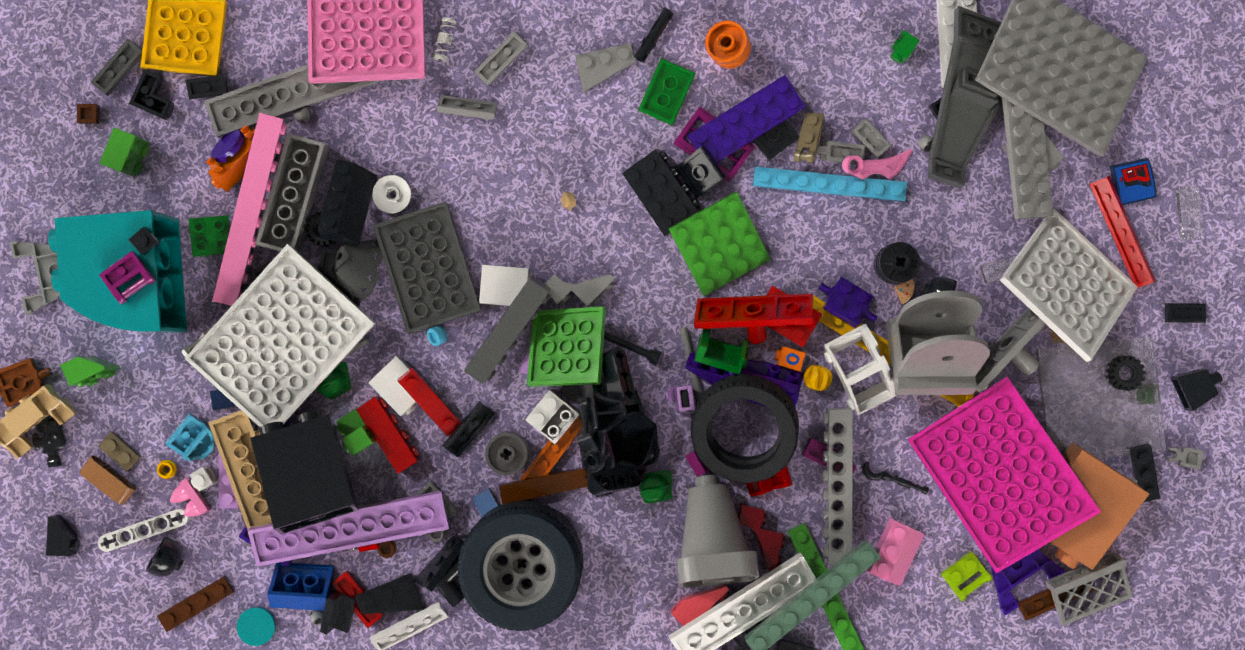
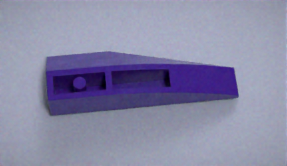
[685,353,804,407]

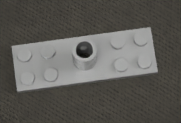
[975,308,1046,393]

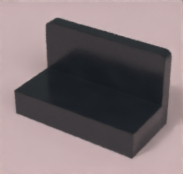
[320,591,356,635]

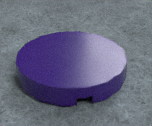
[211,129,245,163]

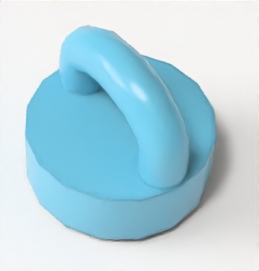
[427,325,447,346]

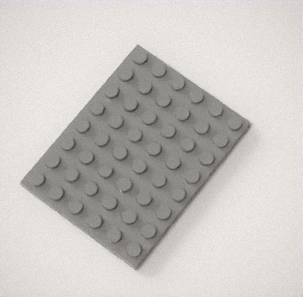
[975,0,1147,157]

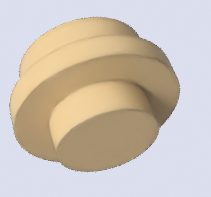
[561,192,576,211]

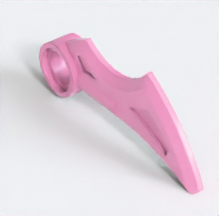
[842,149,912,180]

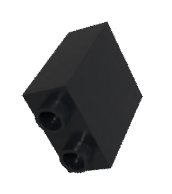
[250,410,359,535]

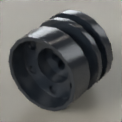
[873,242,920,284]

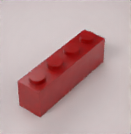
[356,396,420,474]

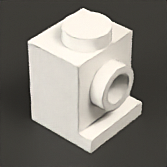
[190,465,219,491]

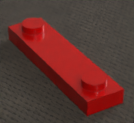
[397,367,461,436]

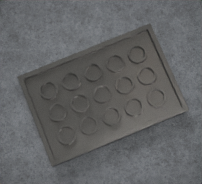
[373,201,482,334]

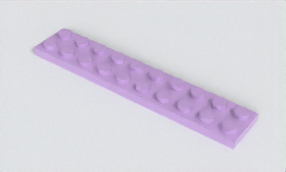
[248,490,450,567]

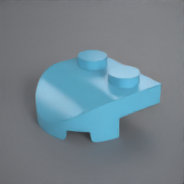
[165,413,214,461]

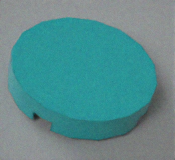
[236,607,276,646]

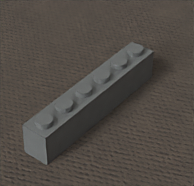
[464,275,551,384]

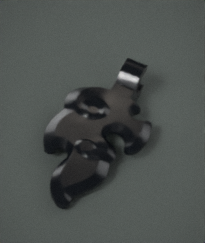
[32,416,66,468]

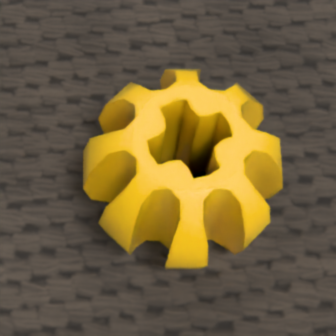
[803,365,832,391]

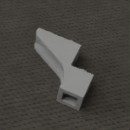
[545,274,615,307]

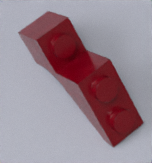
[738,503,786,571]

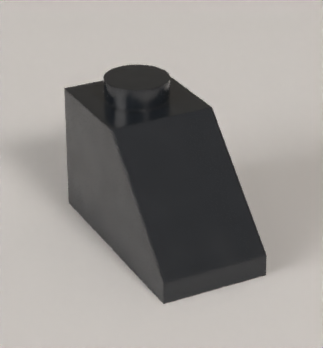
[46,514,80,556]

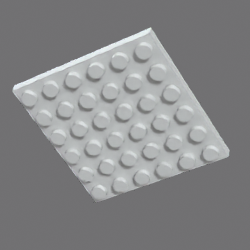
[1000,209,1137,362]

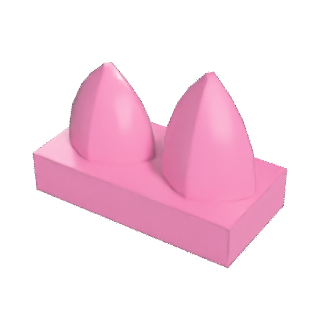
[170,478,211,517]

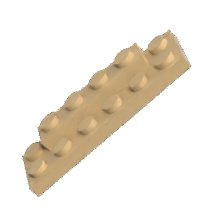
[208,410,272,530]

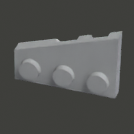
[575,43,635,93]

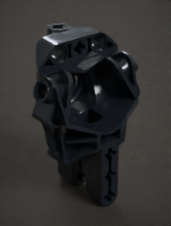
[576,347,660,498]

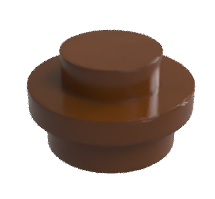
[377,540,397,558]

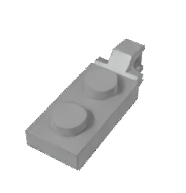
[817,141,865,165]

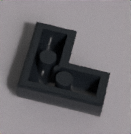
[129,69,174,120]
[436,554,465,608]

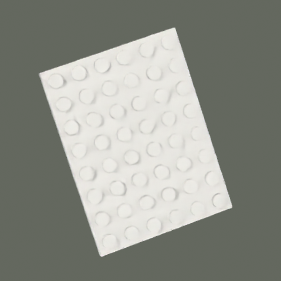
[185,244,376,427]

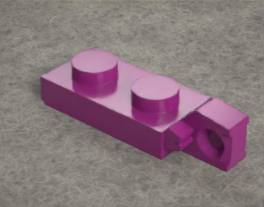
[802,437,856,473]

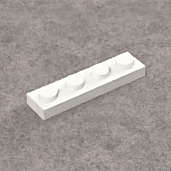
[370,602,448,650]

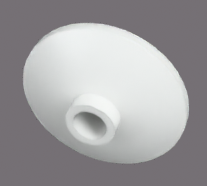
[372,175,411,213]

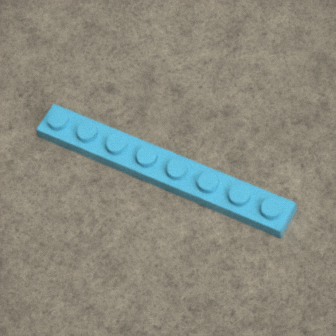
[753,167,907,202]

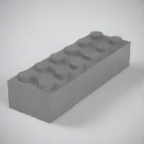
[255,133,330,253]

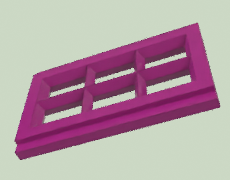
[673,106,755,183]

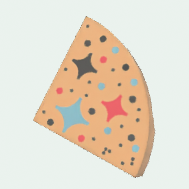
[894,279,914,304]

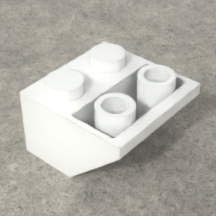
[525,389,579,444]

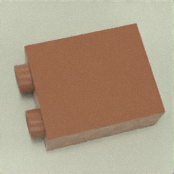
[1041,442,1149,570]

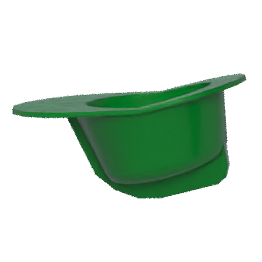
[317,362,352,400]
[638,470,672,503]

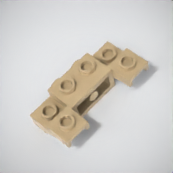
[0,384,78,459]

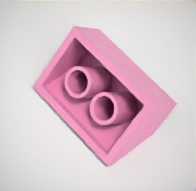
[867,517,925,586]

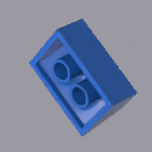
[267,563,334,611]

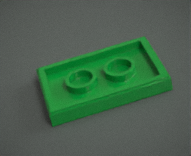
[638,58,696,126]

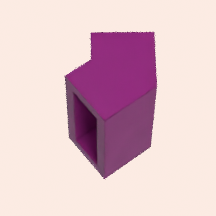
[685,450,709,477]

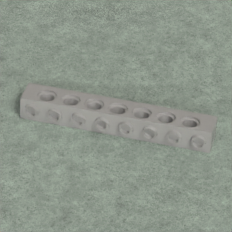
[823,407,853,564]

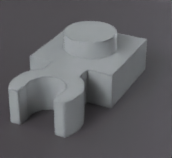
[1166,446,1204,470]

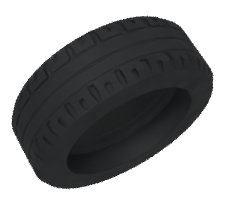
[691,374,799,483]

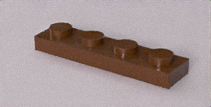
[157,576,235,632]

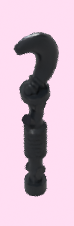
[863,461,929,495]

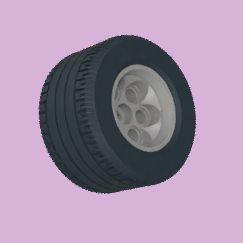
[458,500,583,631]

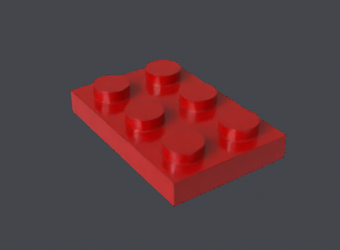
[766,286,823,348]

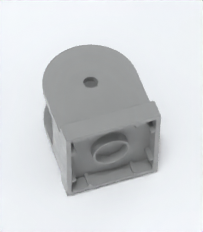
[886,291,990,395]

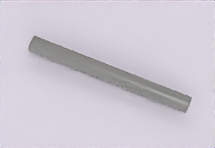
[679,327,703,403]

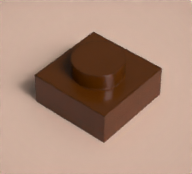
[77,104,99,124]

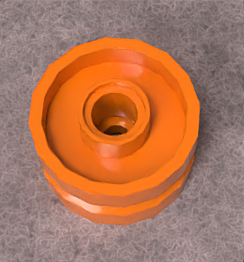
[705,21,751,69]

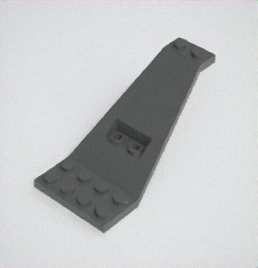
[928,6,1002,189]

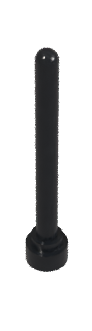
[604,332,662,366]

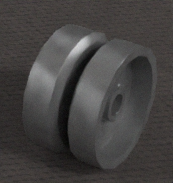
[485,431,529,475]

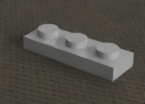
[474,32,528,86]
[437,95,498,120]

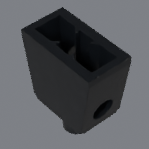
[1170,369,1223,411]

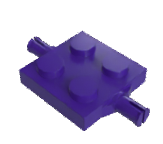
[818,276,878,328]

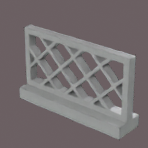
[1045,553,1133,626]

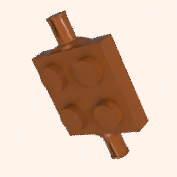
[0,358,53,408]

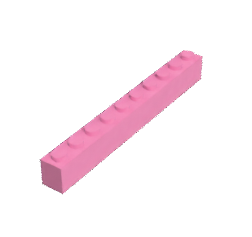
[212,113,287,306]

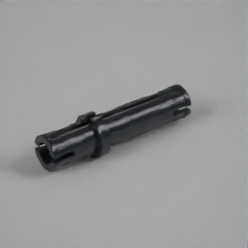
[634,8,674,63]

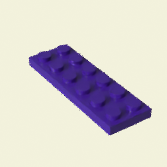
[687,75,806,163]

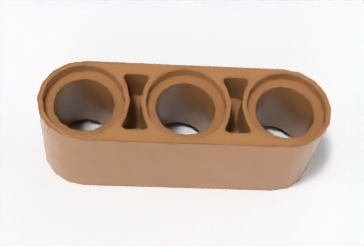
[79,455,136,505]

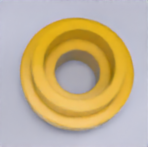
[157,460,177,479]

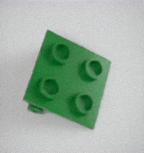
[189,215,230,257]

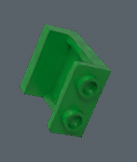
[694,328,750,374]

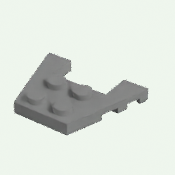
[10,241,60,315]

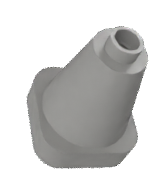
[676,475,759,588]

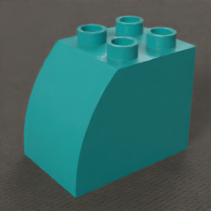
[48,210,187,333]

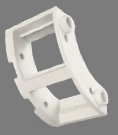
[823,324,897,415]

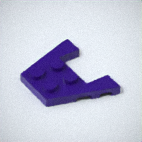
[991,549,1066,616]

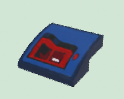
[1110,158,1157,205]

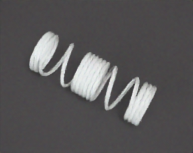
[432,17,457,62]

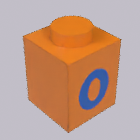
[774,346,805,371]

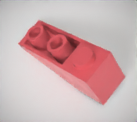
[671,584,729,626]

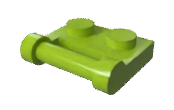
[940,551,993,602]

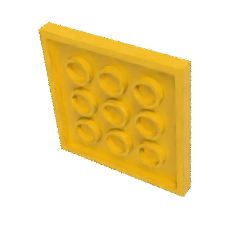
[140,0,227,76]

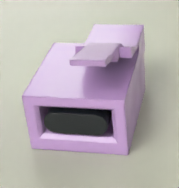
[666,385,695,412]

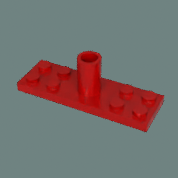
[694,294,813,344]

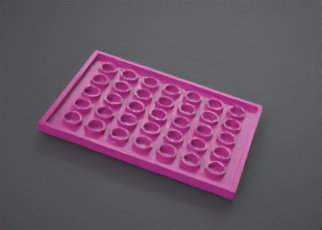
[907,377,1101,573]

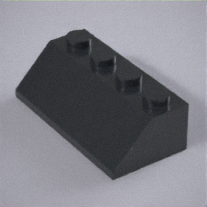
[317,160,377,246]

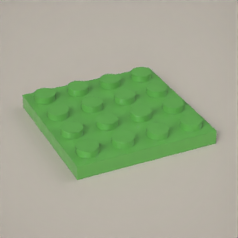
[668,192,771,296]
[527,306,606,387]

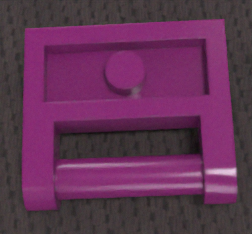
[99,251,156,305]

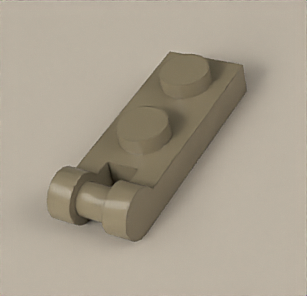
[794,113,825,163]

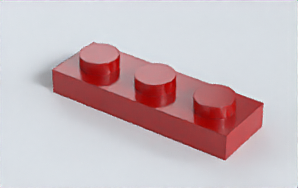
[331,570,384,628]

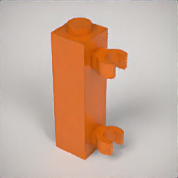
[206,125,255,192]

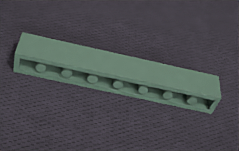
[744,540,881,650]

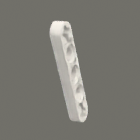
[98,508,190,552]

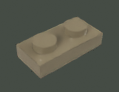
[98,432,141,472]

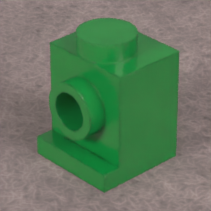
[890,30,920,63]

